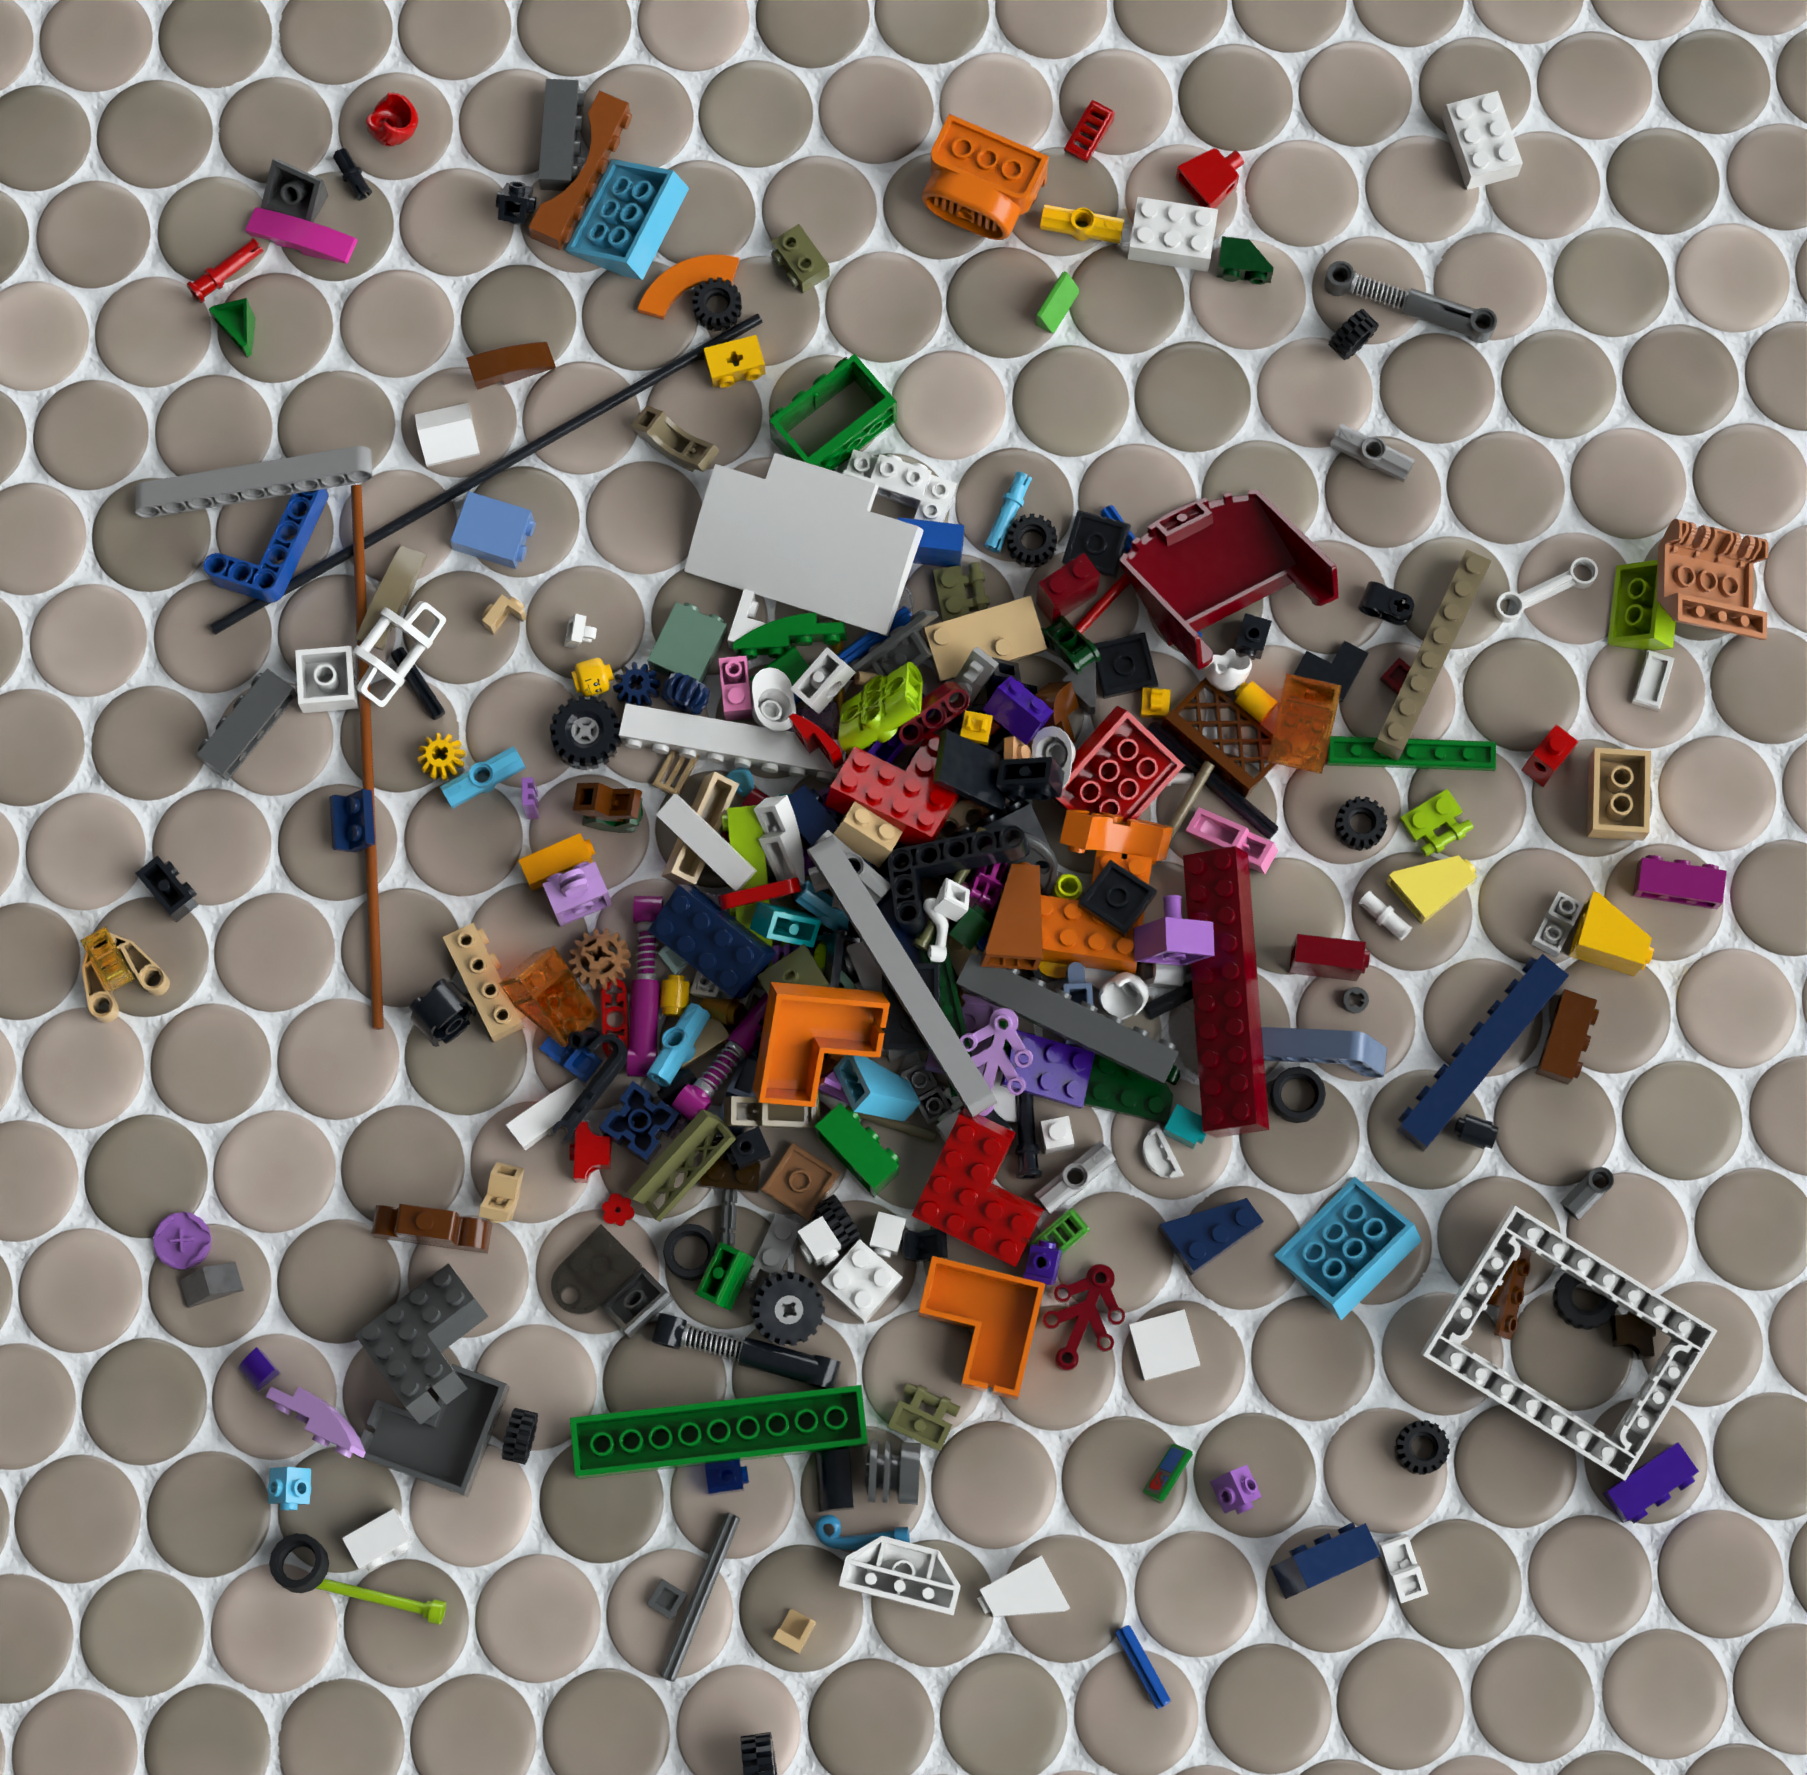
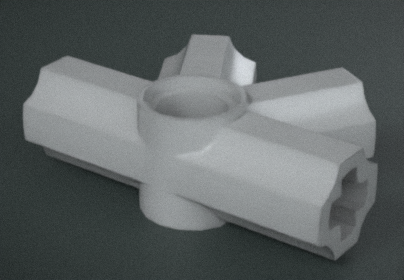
[808,830,891,910]

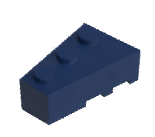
[1158,1198,1264,1276]
[1271,1522,1381,1599]

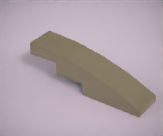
[356,545,427,651]

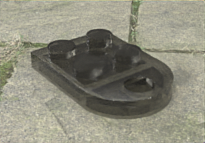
[551,1224,642,1315]

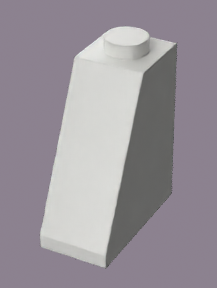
[977,1555,1070,1617]

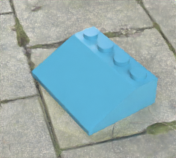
[565,159,689,280]
[1274,1176,1422,1320]

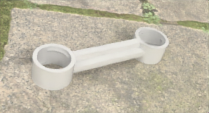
[1494,557,1598,623]

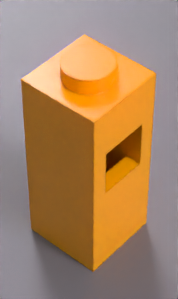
[518,833,596,891]

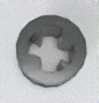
[1342,987,1369,1014]

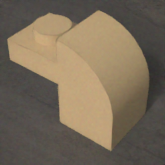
[478,1162,524,1223]

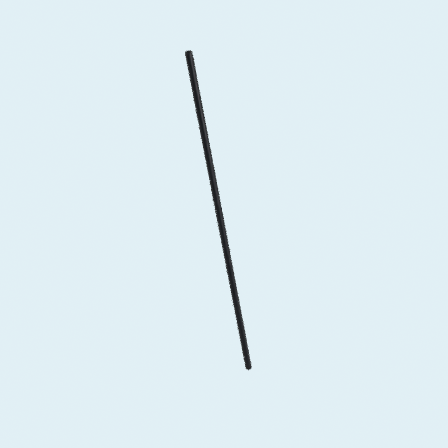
[210,313,763,635]

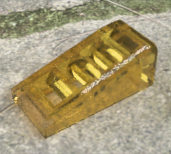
[80,926,134,992]

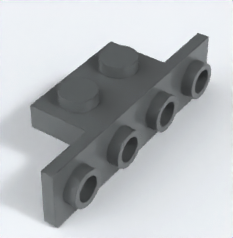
[848,609,939,680]

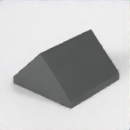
[261,158,328,222]
[600,1267,673,1339]

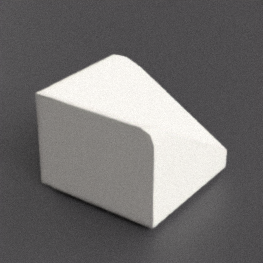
[934,878,970,922]

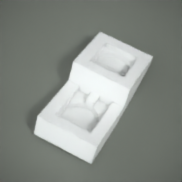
[1379,1534,1428,1603]

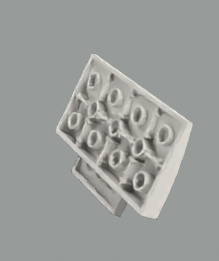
[684,453,924,636]

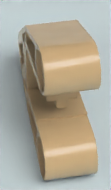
[82,930,170,1023]

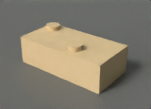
[922,596,1047,684]

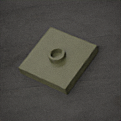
[757,944,831,994]

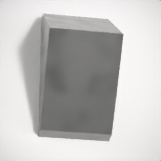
[1062,661,1096,715]
[180,1262,244,1308]

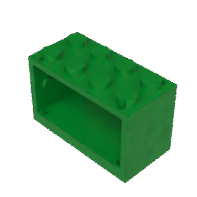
[769,354,897,471]

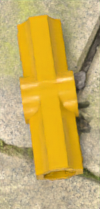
[1040,205,1124,244]

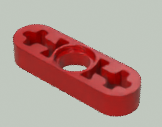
[717,877,801,910]
[601,978,629,1058]

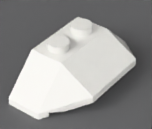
[839,1536,961,1616]

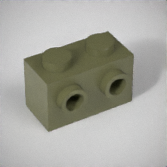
[771,224,830,293]

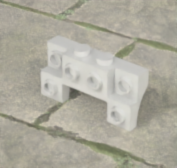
[843,449,958,522]

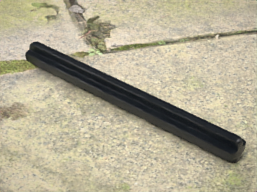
[1147,721,1279,839]

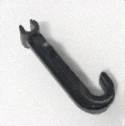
[551,1034,628,1144]

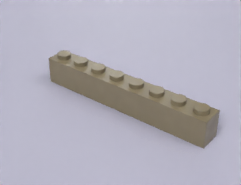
[1373,549,1491,761]

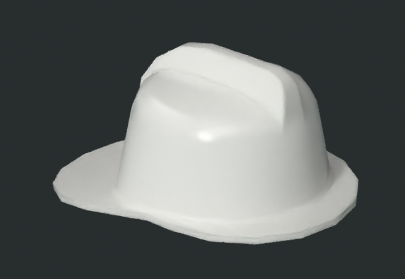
[752,667,796,732]
[1031,726,1076,789]

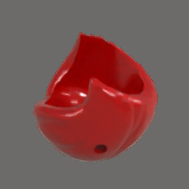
[366,92,419,147]

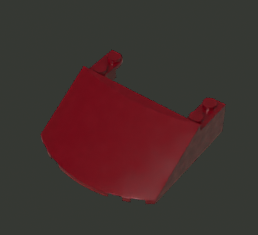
[1120,490,1339,670]

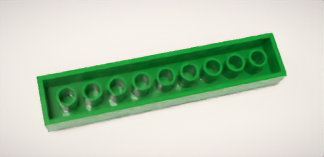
[570,1385,868,1479]

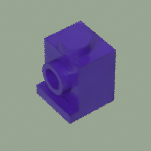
[1023,1239,1063,1285]

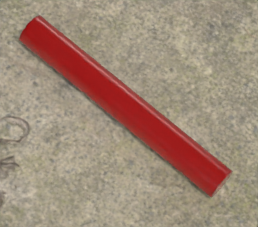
[1075,573,1131,634]

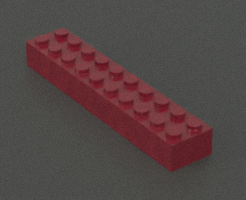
[1183,846,1269,1138]

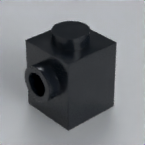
[1234,613,1272,660]
[725,1126,771,1170]

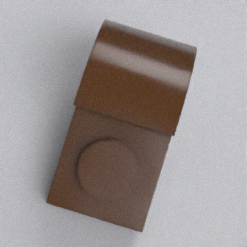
[1035,681,1079,743]
[573,783,642,822]

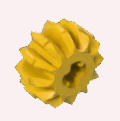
[417,733,466,781]

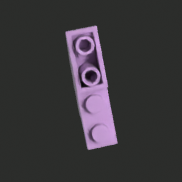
[266,1386,366,1458]

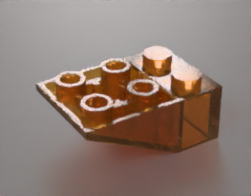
[1267,674,1341,774]
[499,946,600,1047]

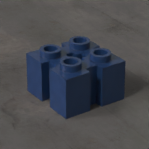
[599,1081,681,1165]

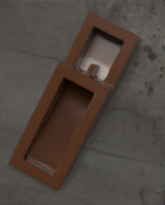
[466,342,556,390]

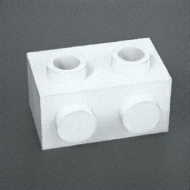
[798,1216,842,1268]

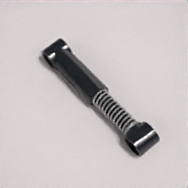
[652,1313,841,1389]

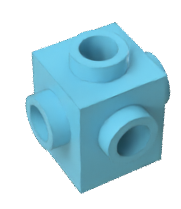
[267,1467,311,1510]

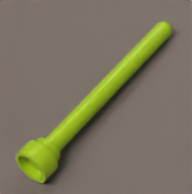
[315,1578,446,1625]

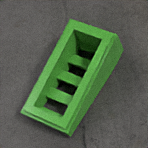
[1027,1208,1090,1267]

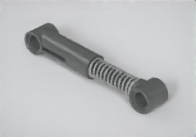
[1324,261,1497,343]

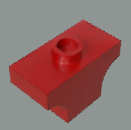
[569,1121,612,1183]

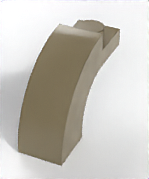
[630,405,720,472]

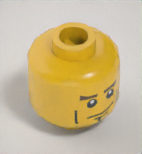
[571,657,614,697]

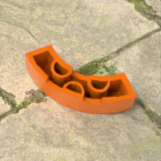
[1060,810,1173,865]

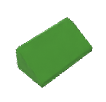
[1036,271,1079,334]

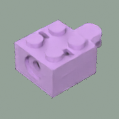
[543,862,612,927]

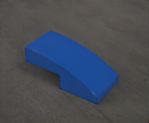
[538,1026,603,1083]

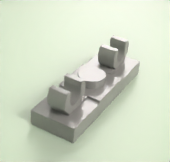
[949,647,999,722]

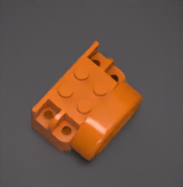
[921,114,1049,240]

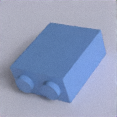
[450,491,536,569]

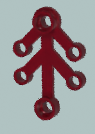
[1043,1264,1125,1371]

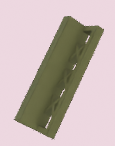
[627,1109,736,1222]

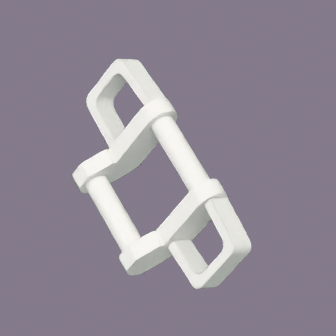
[352,601,446,707]

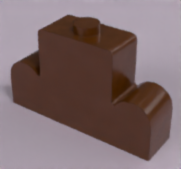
[371,1204,492,1254]

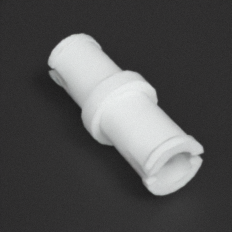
[1358,891,1413,941]

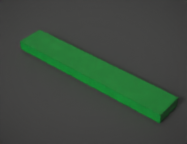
[1327,736,1496,771]

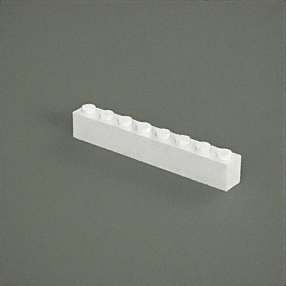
[619,703,846,783]

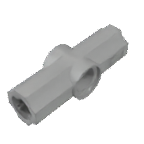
[1330,424,1415,483]
[1034,1141,1116,1215]

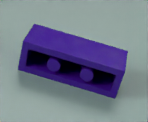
[1602,1442,1699,1524]

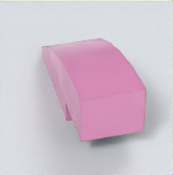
[1185,807,1278,874]

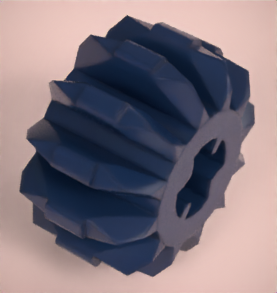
[613,662,661,706]
[661,673,710,715]

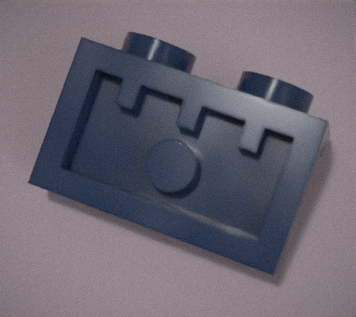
[329,789,375,853]

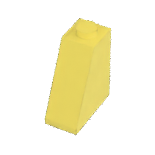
[1385,855,1477,924]

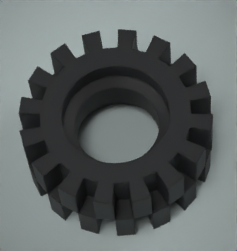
[692,277,742,331]
[1328,309,1379,360]
[1007,514,1057,568]
[1335,796,1388,851]
[814,1194,862,1250]
[502,1408,538,1465]
[1394,1420,1450,1475]

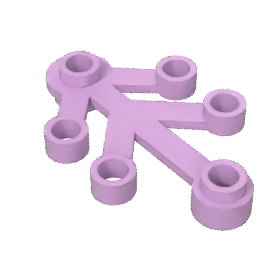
[960,1008,1033,1116]

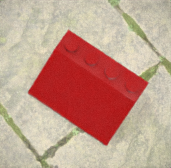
[1053,706,1185,822]

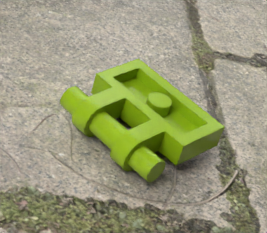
[1399,788,1474,857]

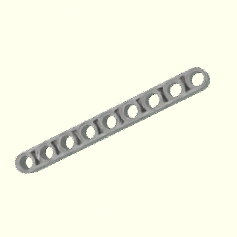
[135,446,372,518]

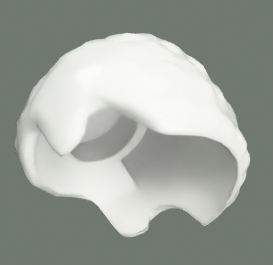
[1204,649,1252,691]
[1099,972,1149,1020]

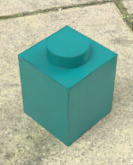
[1163,1104,1207,1149]

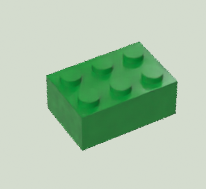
[815,1103,900,1197]

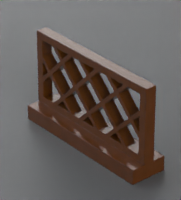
[1161,677,1290,798]

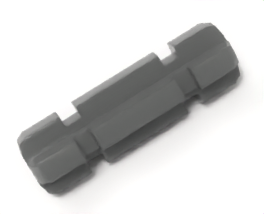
[719,1189,738,1246]

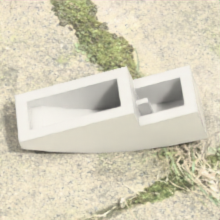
[754,795,805,886]
[506,1078,585,1151]

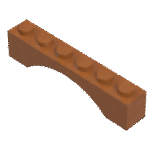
[528,90,632,250]

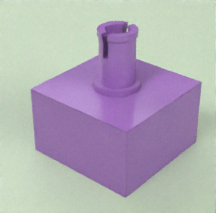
[1133,895,1215,966]

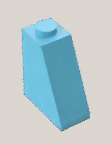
[833,1055,921,1122]

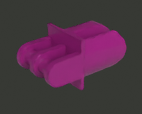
[967,862,1008,909]

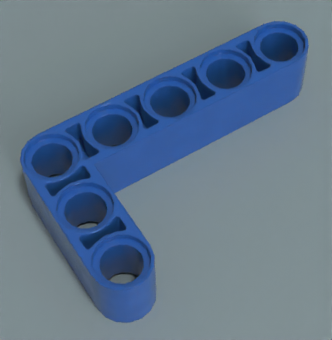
[203,488,329,603]

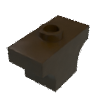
[1610,1311,1656,1360]

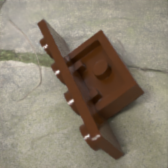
[1486,1245,1532,1340]

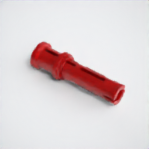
[186,238,264,303]

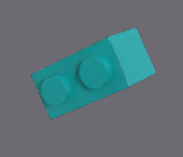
[749,902,821,948]

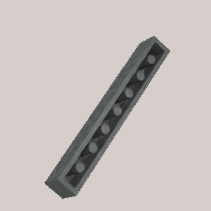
[956,951,1179,1086]

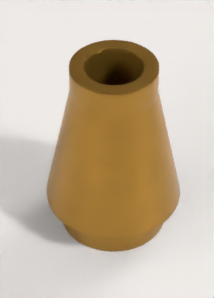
[700,998,745,1026]

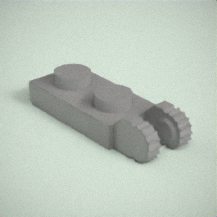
[744,1213,802,1290]

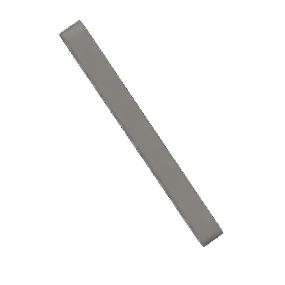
[807,835,997,1118]

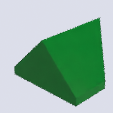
[209,298,256,358]

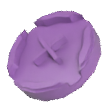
[153,1212,212,1270]

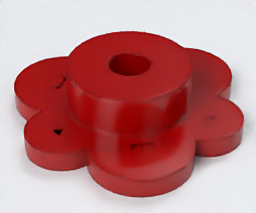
[602,1193,635,1226]

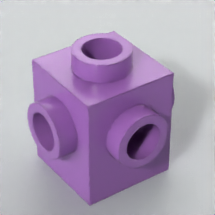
[1210,1465,1262,1514]

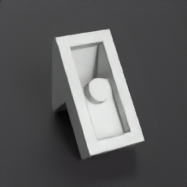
[727,589,767,649]

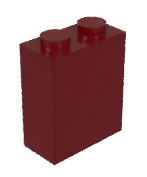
[1036,553,1100,625]
[1289,934,1370,981]

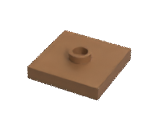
[761,1142,840,1222]

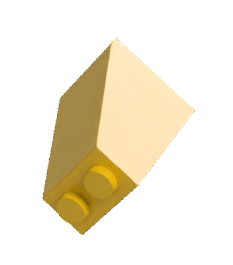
[1569,891,1654,976]

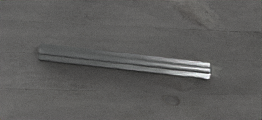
[660,1513,740,1682]

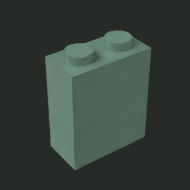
[647,602,728,683]

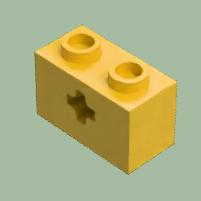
[704,335,766,388]

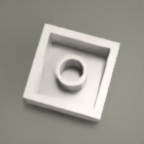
[295,646,359,713]
[821,1239,903,1325]

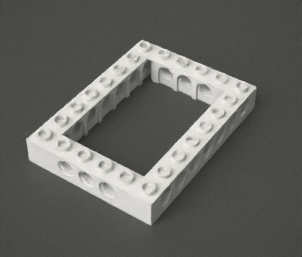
[1421,1205,1717,1481]

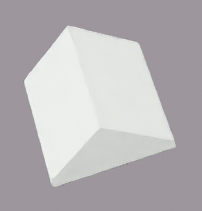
[415,403,480,467]

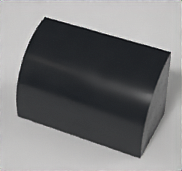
[815,1448,854,1512]

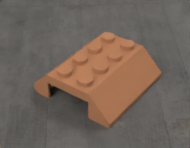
[1657,519,1768,640]

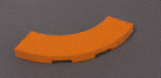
[637,254,740,320]

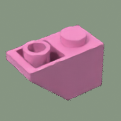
[718,656,753,721]

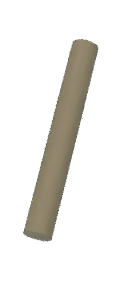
[1167,760,1215,839]
[856,1112,937,1142]

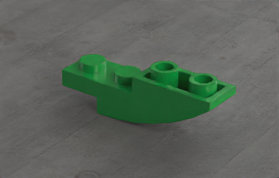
[733,613,847,660]

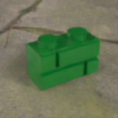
[695,1241,755,1311]

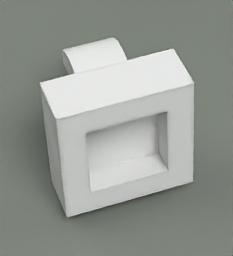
[564,614,597,649]

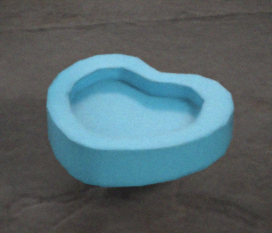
[727,768,754,797]

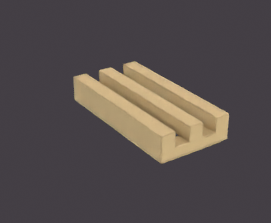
[652,750,700,796]

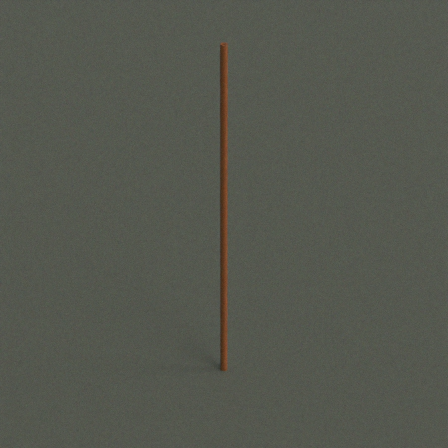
[351,485,384,1030]

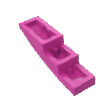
[245,207,358,264]

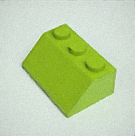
[1607,560,1676,651]

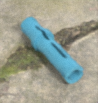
[984,471,1032,553]

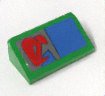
[1143,1444,1193,1504]

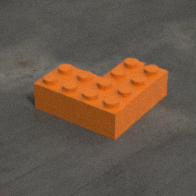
[1041,850,1153,975]
[752,982,890,1107]
[918,1256,1045,1400]

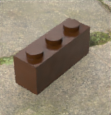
[1535,989,1599,1085]

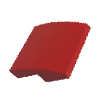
[789,713,844,769]

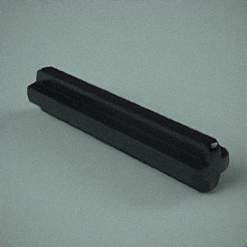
[391,647,445,720]
[1144,980,1193,1020]

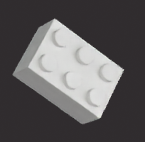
[1442,91,1523,190]
[1128,197,1218,272]

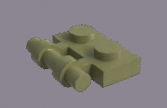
[933,562,990,622]
[887,1383,960,1452]

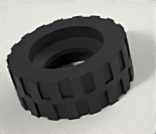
[1553,1272,1619,1330]

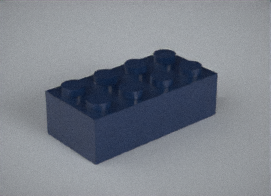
[648,884,777,999]

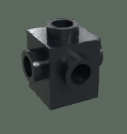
[496,181,536,224]

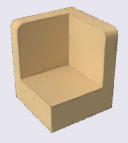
[773,1609,816,1654]

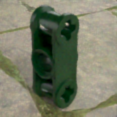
[1041,615,1101,675]

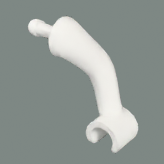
[923,898,949,962]

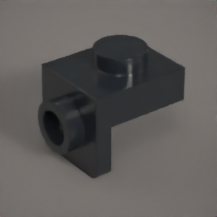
[901,1229,948,1262]

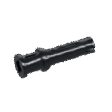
[1015,1092,1042,1180]

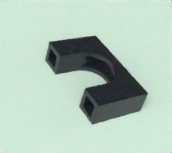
[928,800,1051,887]

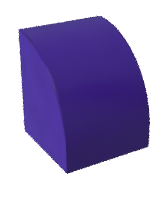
[238,1347,280,1392]

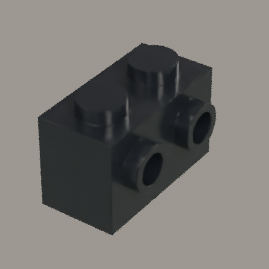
[996,757,1065,802]
[135,855,198,923]

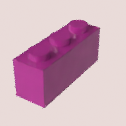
[1633,855,1727,910]

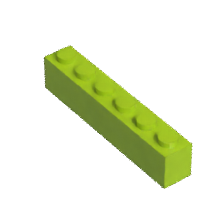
[722,805,773,970]

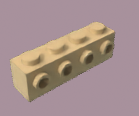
[443,922,526,1042]

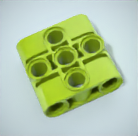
[838,662,923,755]

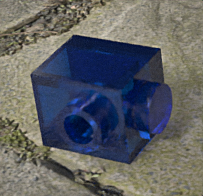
[705,1459,749,1496]

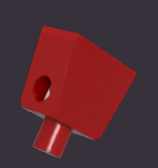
[1176,148,1244,209]
[1521,725,1578,787]

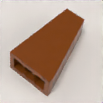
[980,862,1043,970]

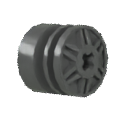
[864,1440,921,1505]

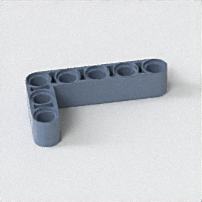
[1262,1027,1387,1078]

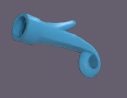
[815,1515,910,1551]

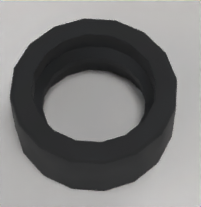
[1270,1066,1326,1123]
[663,1224,717,1281]
[269,1533,329,1593]

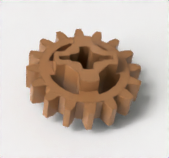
[569,928,631,990]

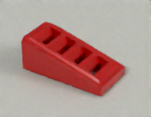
[1064,100,1115,163]

